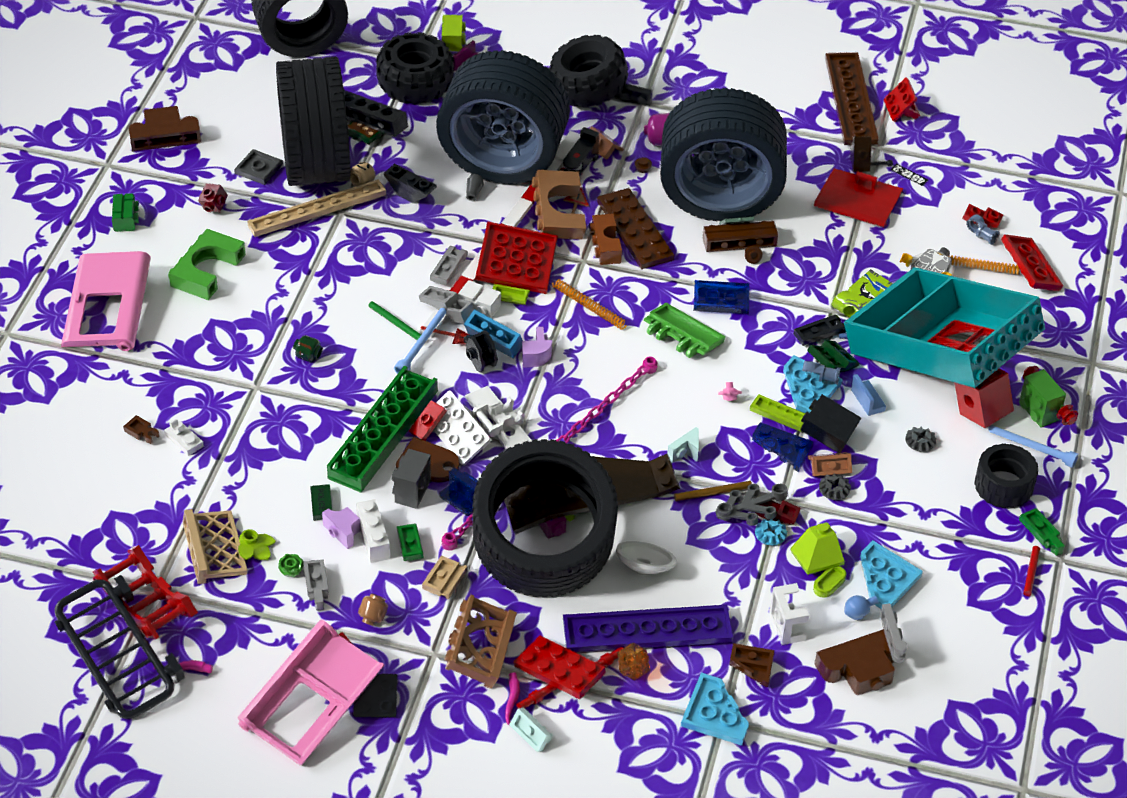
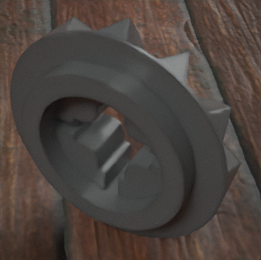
[905,426,937,452]
[819,473,851,500]

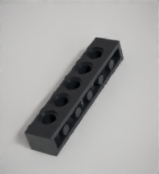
[344,90,408,137]

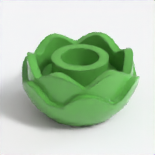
[278,554,304,577]

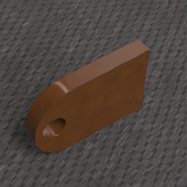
[396,437,459,483]

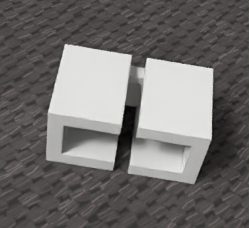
[458,280,501,318]

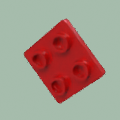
[884,77,920,122]

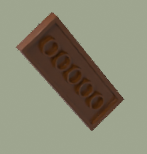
[597,188,674,270]

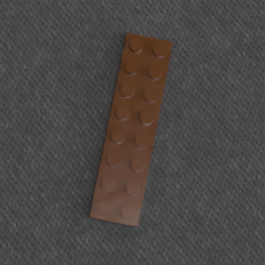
[825,52,879,145]

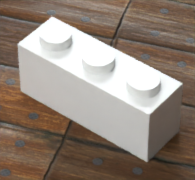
[356,499,390,563]

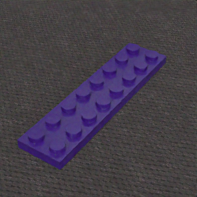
[563,604,733,652]

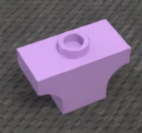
[322,507,361,549]

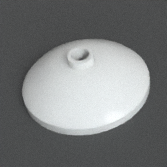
[616,541,676,575]

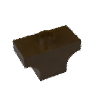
[850,136,871,172]

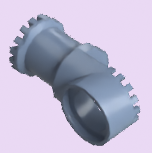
[966,214,1000,245]
[802,361,841,385]

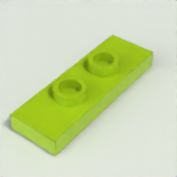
[750,394,805,432]

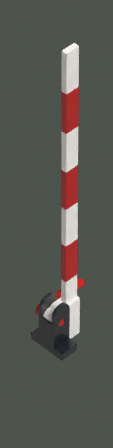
[419,127,599,338]

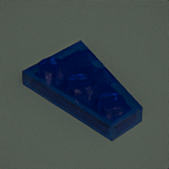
[752,422,814,472]

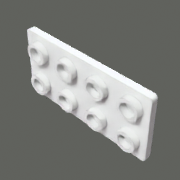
[434,390,491,466]

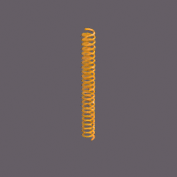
[948,255,1020,275]
[552,279,627,330]

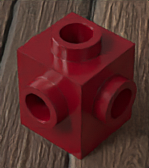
[198,183,228,213]

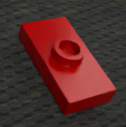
[409,400,447,441]

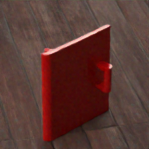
[813,168,903,227]

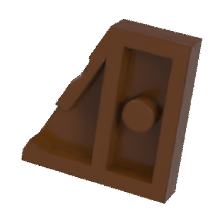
[729,643,775,687]

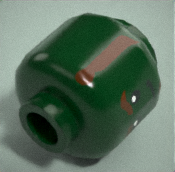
[293,335,323,362]

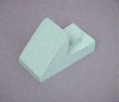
[667,427,699,463]

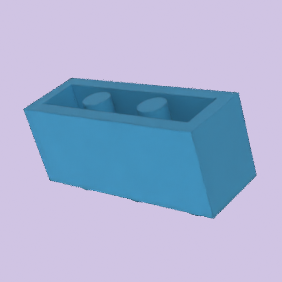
[464,309,523,359]

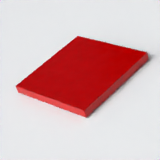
[475,221,558,294]

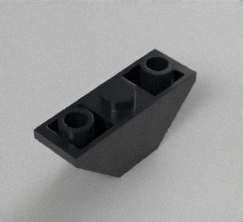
[384,164,437,203]

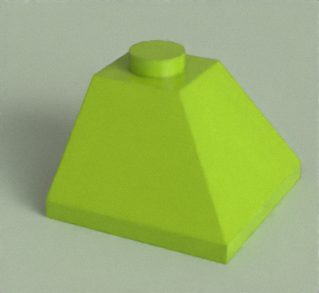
[790,522,844,575]

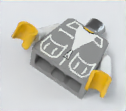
[899,247,955,277]

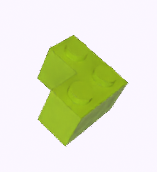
[441,15,466,52]

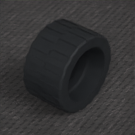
[974,443,1038,508]

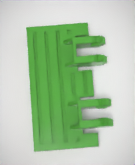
[644,303,726,358]

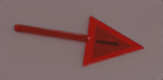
[420,326,469,344]

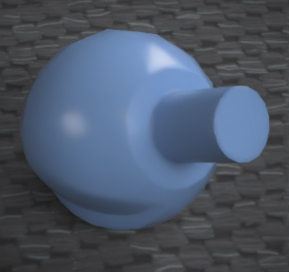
[844,595,878,620]

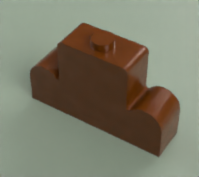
[129,106,201,152]
[814,629,895,695]

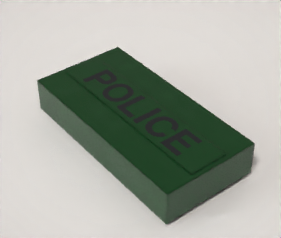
[310,484,332,520]

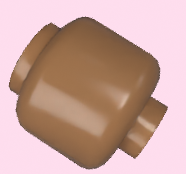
[358,593,388,626]

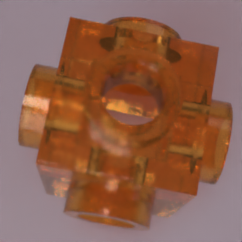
[617,642,650,681]

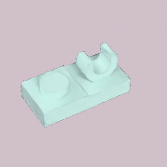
[510,707,553,752]

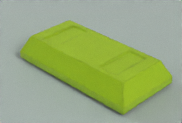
[493,284,530,305]

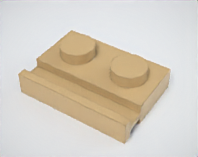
[422,556,467,600]

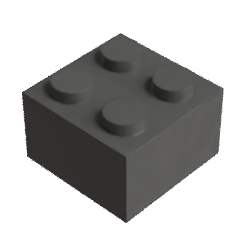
[392,449,431,509]

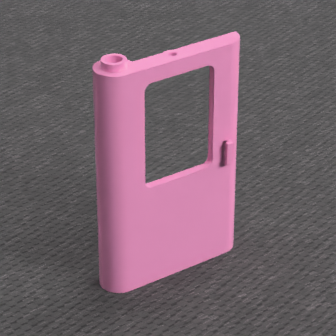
[61,251,151,351]
[237,619,385,766]

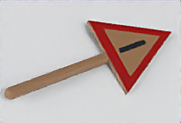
[563,187,589,214]

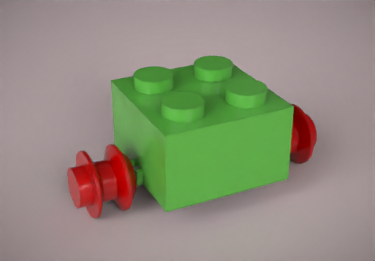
[1019,366,1078,427]

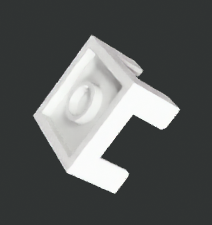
[769,583,810,645]

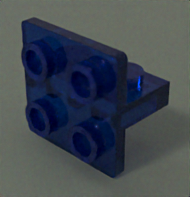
[439,467,478,516]

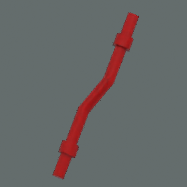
[516,647,625,708]

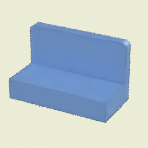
[851,374,886,416]

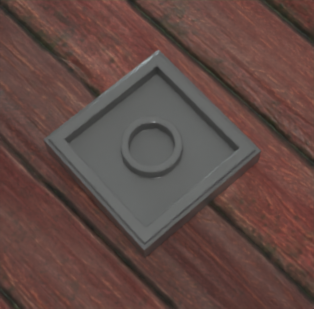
[234,149,283,185]

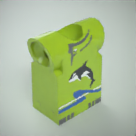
[832,269,893,318]

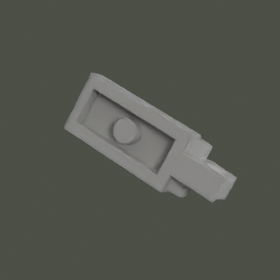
[303,559,329,611]

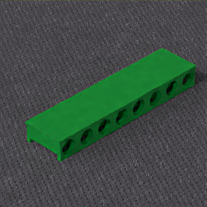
[327,366,438,493]

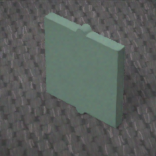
[719,217,754,225]

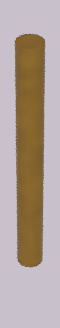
[674,480,752,501]

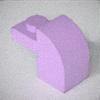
[522,327,552,368]

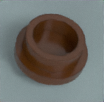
[635,157,652,173]

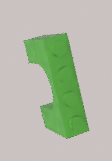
[168,229,246,300]

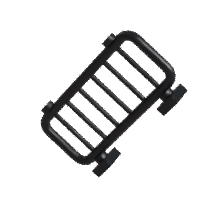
[54,575,185,719]

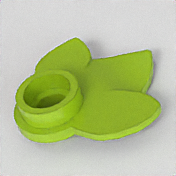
[238,529,276,560]

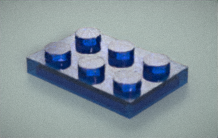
[693,280,750,314]

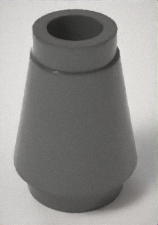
[466,174,484,201]

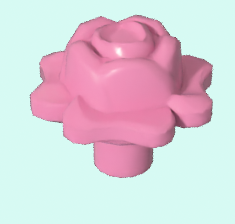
[718,382,742,401]

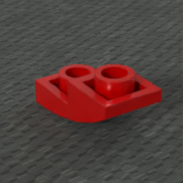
[962,203,1003,228]

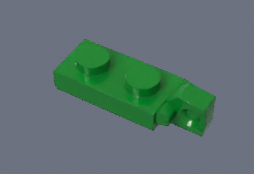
[1019,508,1065,556]

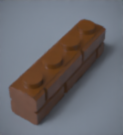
[703,221,778,252]

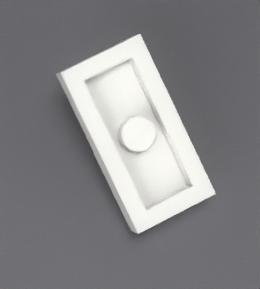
[164,418,204,456]

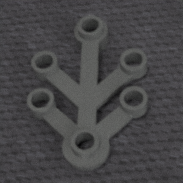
[715,483,788,526]

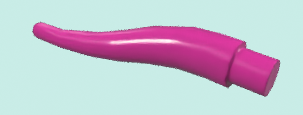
[154,660,213,674]
[505,672,520,725]

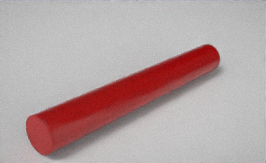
[1023,546,1040,596]

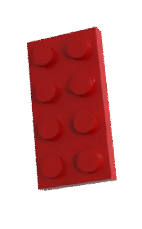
[1001,234,1063,291]
[513,635,606,700]

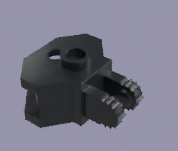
[463,330,498,373]

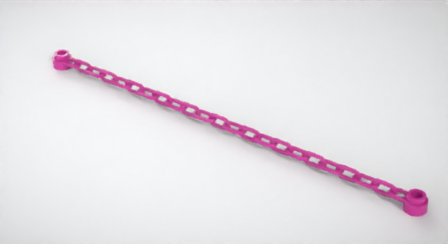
[441,356,658,551]

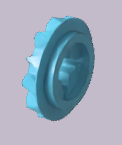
[755,519,787,545]

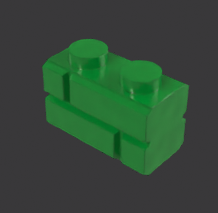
[112,193,139,232]

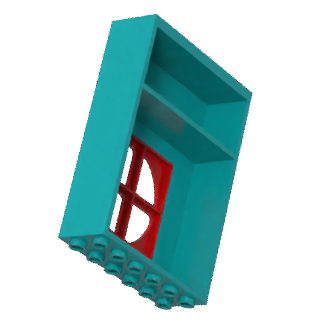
[844,267,1045,388]

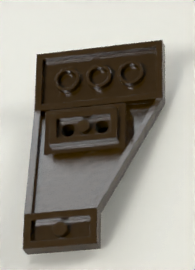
[504,454,680,534]

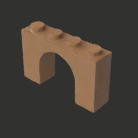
[532,170,586,239]

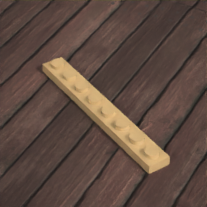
[247,179,386,237]

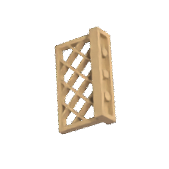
[183,509,247,584]

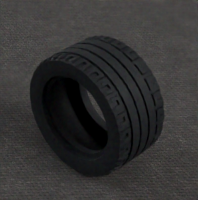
[251,0,348,57]

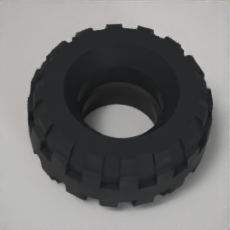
[376,32,454,104]
[549,34,628,108]

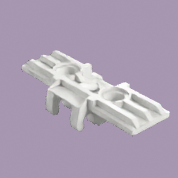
[465,386,532,449]

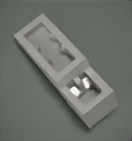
[418,286,474,324]

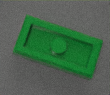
[397,523,424,561]

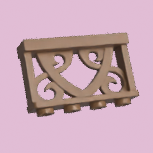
[444,594,517,689]

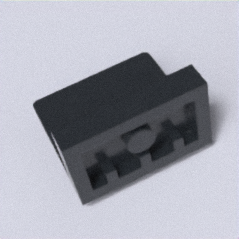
[353,674,398,717]

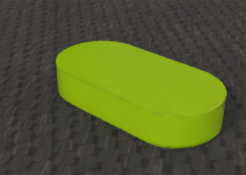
[813,566,846,598]

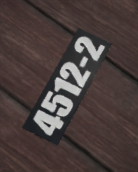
[890,163,928,186]

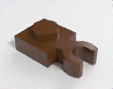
[123,415,160,444]

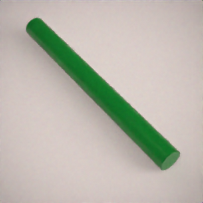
[368,301,421,340]

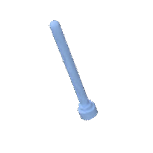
[394,308,447,374]
[988,425,1078,468]

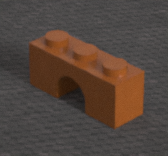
[589,214,622,265]

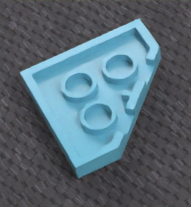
[783,355,842,413]
[860,540,923,609]
[681,673,749,746]

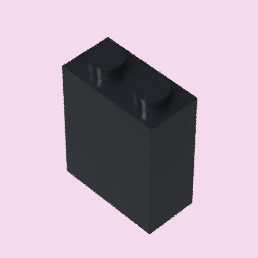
[800,394,861,453]

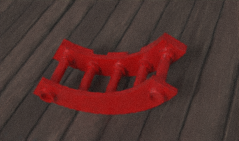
[92,545,198,639]

